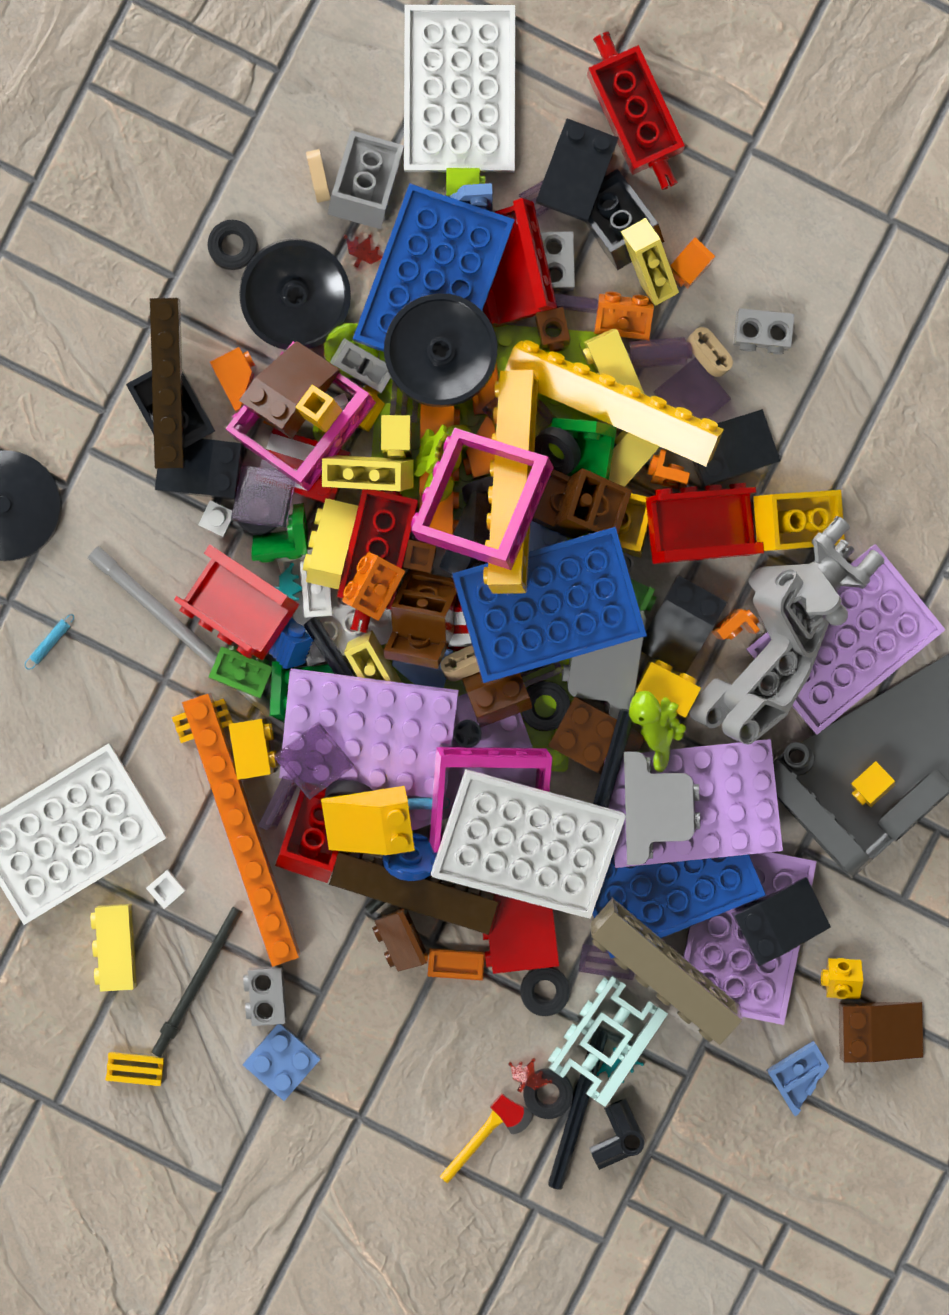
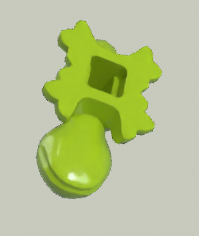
[413,424,472,502]
[629,691,686,772]

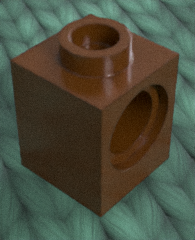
[535,307,570,352]
[403,540,437,574]

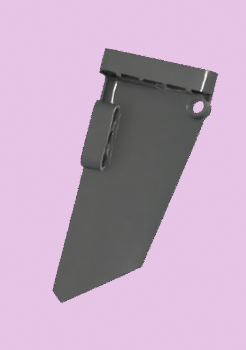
[773,654,949,879]

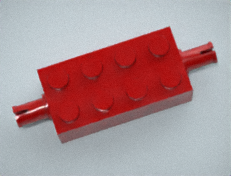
[587,31,685,190]
[337,489,419,633]

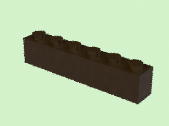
[150,298,185,469]
[329,852,501,935]

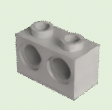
[541,231,575,292]
[733,308,794,354]
[330,338,390,393]
[243,965,287,1026]

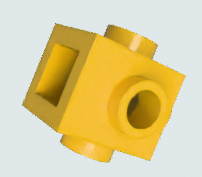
[821,958,863,999]

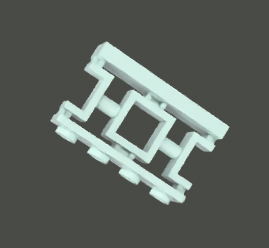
[548,975,668,1107]

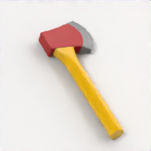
[440,1093,532,1183]

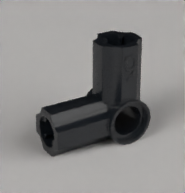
[589,1098,645,1170]

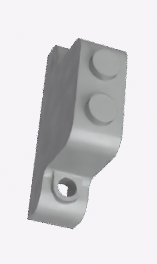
[562,610,646,719]
[624,752,700,865]

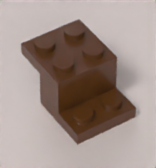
[532,469,632,539]
[384,570,458,669]
[548,697,645,774]

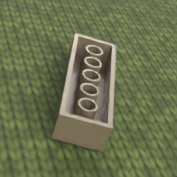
[591,898,743,1045]

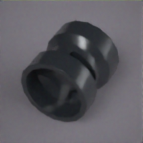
[454,720,482,748]

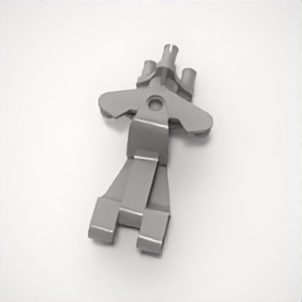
[690,516,885,745]

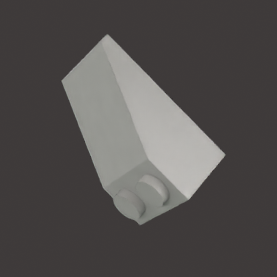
[328,130,404,229]

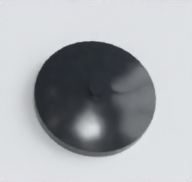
[239,239,351,350]
[384,293,498,407]
[0,450,62,561]

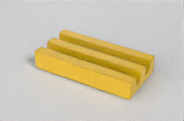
[171,698,233,743]
[105,1052,164,1086]

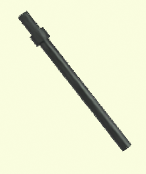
[151,906,242,1057]

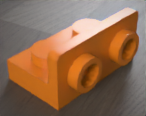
[594,291,654,340]
[647,449,690,490]
[342,552,405,621]
[711,609,760,640]

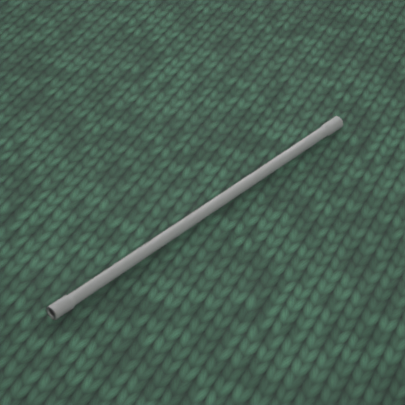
[88,546,418,834]

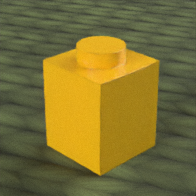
[296,385,342,433]
[851,761,895,807]

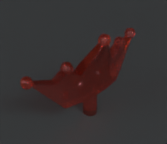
[343,234,383,268]
[508,1058,552,1093]

